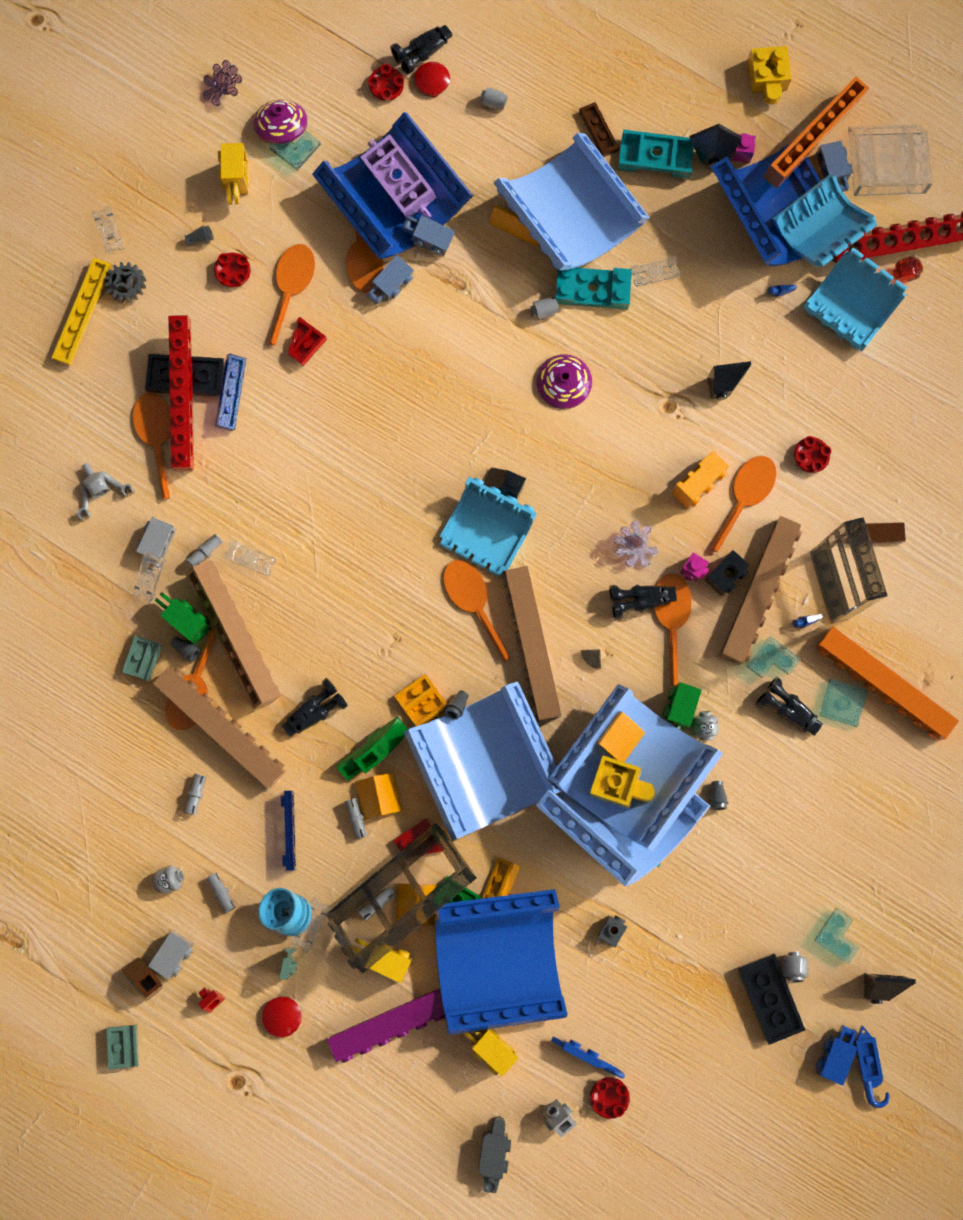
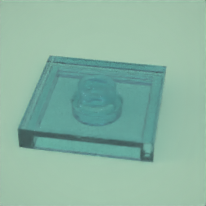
[819,679,868,727]

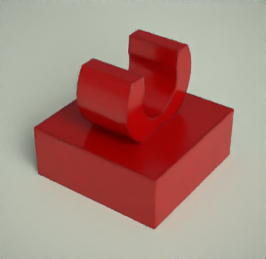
[198,987,225,1013]

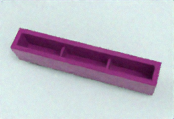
[327,988,445,1063]

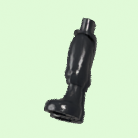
[390,25,453,74]
[609,585,677,620]
[756,677,823,736]
[281,678,348,737]

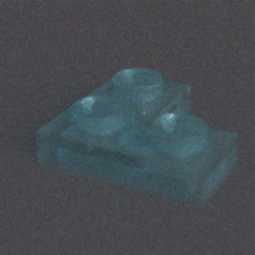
[269,131,321,171]
[746,636,801,678]
[814,908,859,964]

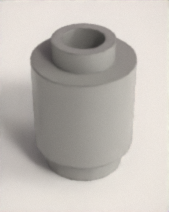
[480,87,508,110]
[530,297,559,320]

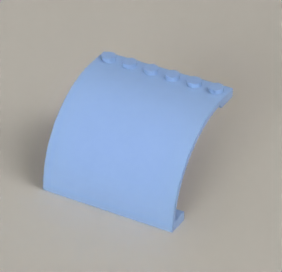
[494,133,650,270]
[404,681,562,841]
[548,684,722,852]
[536,790,710,886]

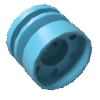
[258,888,312,937]

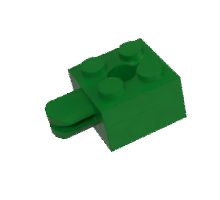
[154,592,211,645]
[661,682,702,730]

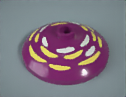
[253,99,308,144]
[536,354,592,409]

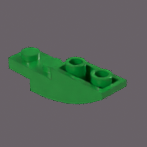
[336,716,408,781]

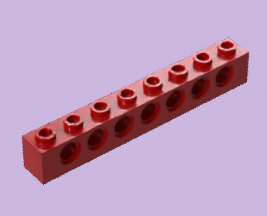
[831,211,963,263]
[168,315,194,470]

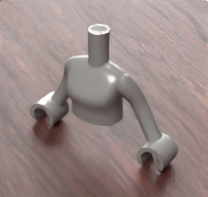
[77,463,135,521]

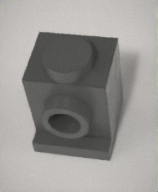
[597,915,627,948]

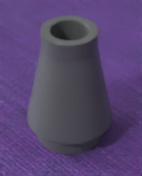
[185,225,214,246]
[170,637,200,662]
[445,690,469,720]
[709,781,729,810]

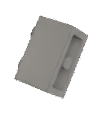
[136,517,177,564]
[148,931,194,979]

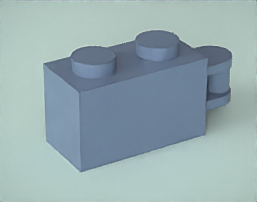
[816,140,852,192]
[402,215,455,256]
[367,255,414,305]

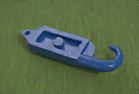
[854,1026,890,1108]
[551,1036,625,1079]

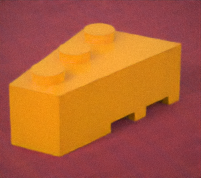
[671,451,729,509]

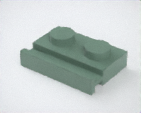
[122,636,163,681]
[279,946,298,980]
[106,1024,139,1070]

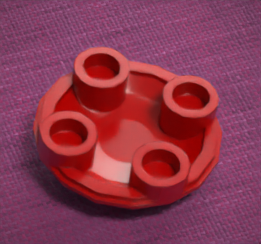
[414,61,450,97]
[368,64,404,101]
[214,252,251,288]
[794,436,832,473]
[262,996,302,1038]
[590,1077,630,1119]

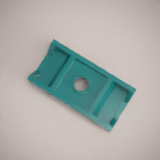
[618,129,694,179]
[555,268,632,309]

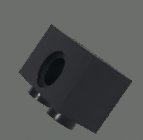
[704,550,750,596]

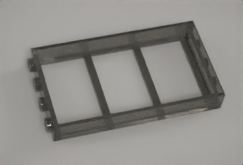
[810,517,888,624]
[326,823,477,973]

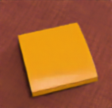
[394,674,447,726]
[596,711,645,762]

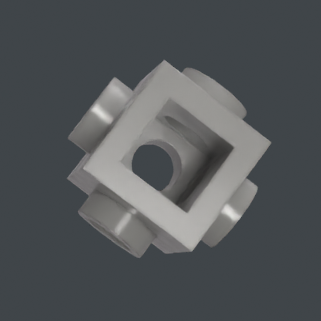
[541,1099,577,1138]

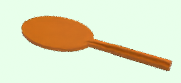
[346,229,383,293]
[269,244,315,346]
[133,393,171,500]
[711,456,776,552]
[444,560,510,661]
[654,574,692,686]
[165,628,216,730]

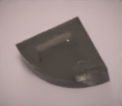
[581,649,601,669]

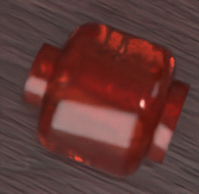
[893,256,923,283]

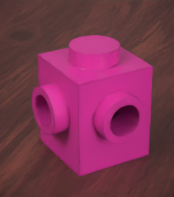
[732,133,756,163]
[680,552,709,582]

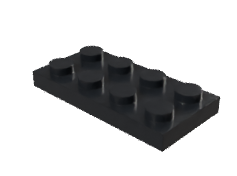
[145,354,224,397]
[737,953,805,1045]

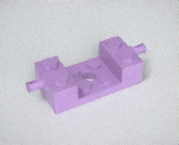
[361,134,436,218]

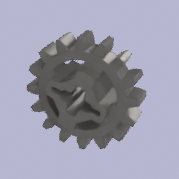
[105,262,146,303]

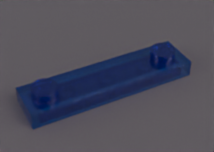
[215,353,247,431]
[281,790,296,871]

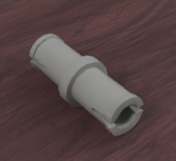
[186,534,223,567]
[184,774,206,815]
[344,798,368,839]
[206,873,236,914]
[358,886,397,921]

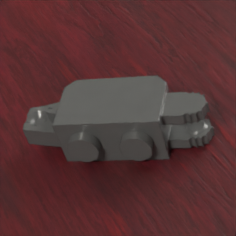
[478,1116,511,1193]

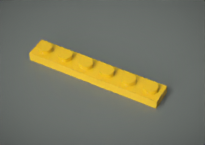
[52,257,112,366]

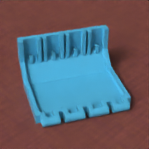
[772,173,877,267]
[803,248,908,351]
[439,477,537,577]

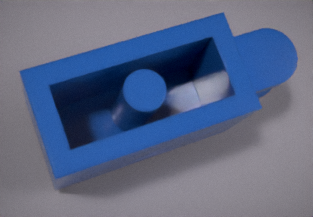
[816,1025,858,1086]

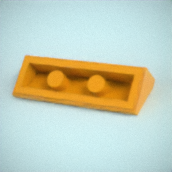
[489,205,539,246]
[481,857,520,899]

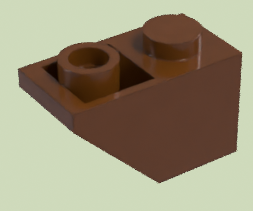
[122,957,163,1002]

